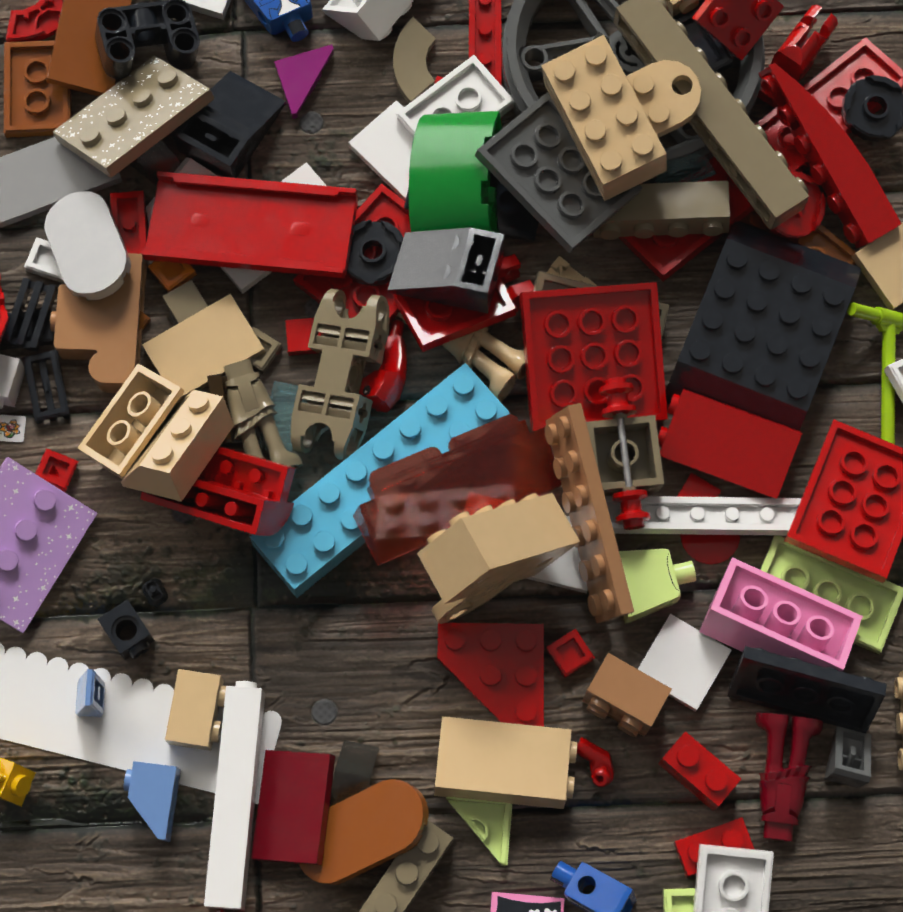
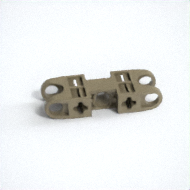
[291,289,389,460]

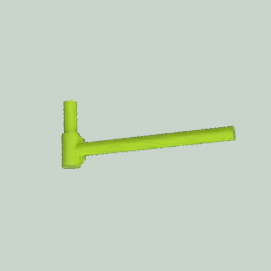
[847,302,903,444]

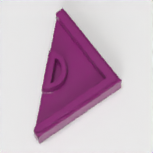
[274,44,334,119]

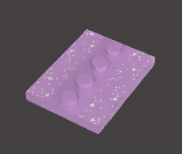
[0,457,97,633]

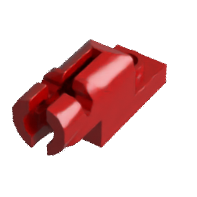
[757,5,838,108]

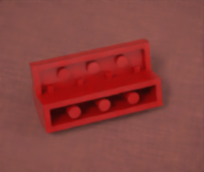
[140,446,296,536]

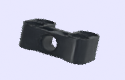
[95,0,200,79]

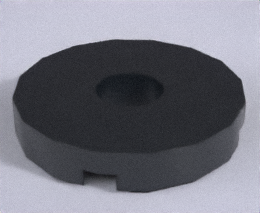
[841,75,903,142]
[347,220,403,286]

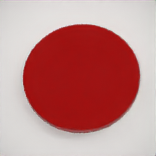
[680,534,740,564]

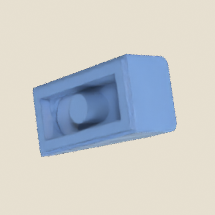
[75,669,105,717]

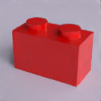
[658,731,741,811]

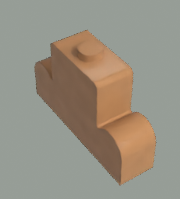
[50,253,147,393]

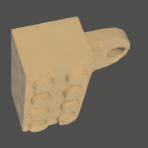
[541,35,701,201]
[417,493,580,624]

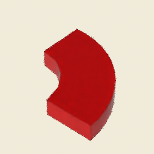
[6,0,63,42]

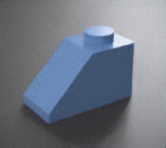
[124,761,181,842]

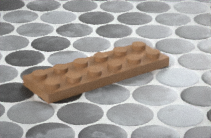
[545,403,634,624]

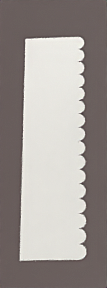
[0,643,282,804]

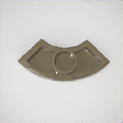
[393,17,436,103]

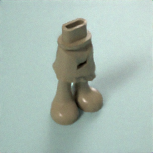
[224,359,303,470]

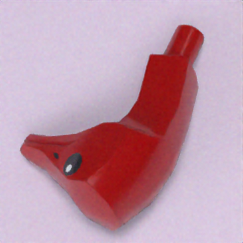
[359,320,407,413]

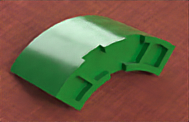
[409,111,502,233]

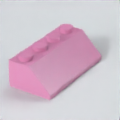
[699,557,863,672]

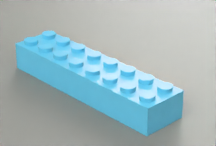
[249,363,511,598]

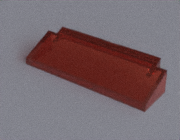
[353,414,562,566]

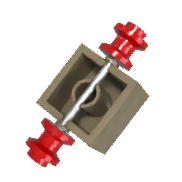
[586,377,664,530]

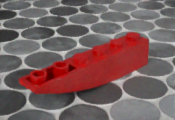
[758,63,902,248]

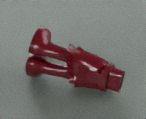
[755,713,824,841]

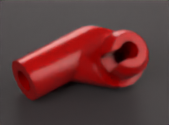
[577,737,614,787]

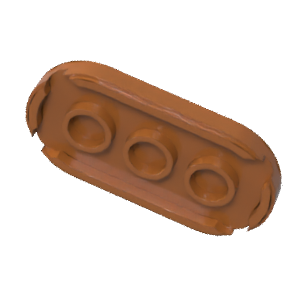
[299,779,429,885]

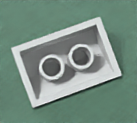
[322,0,413,41]

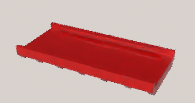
[142,171,358,278]

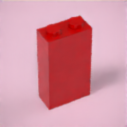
[658,389,802,499]

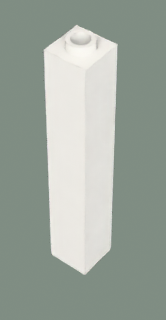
[204,681,265,911]

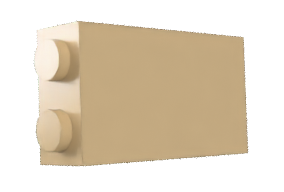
[434,716,577,809]

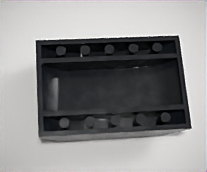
[666,221,861,431]

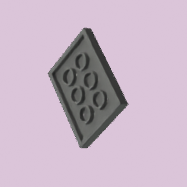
[474,92,643,253]

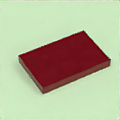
[251,750,336,865]

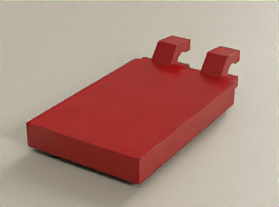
[394,254,534,352]

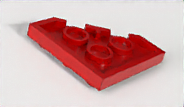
[437,623,544,727]

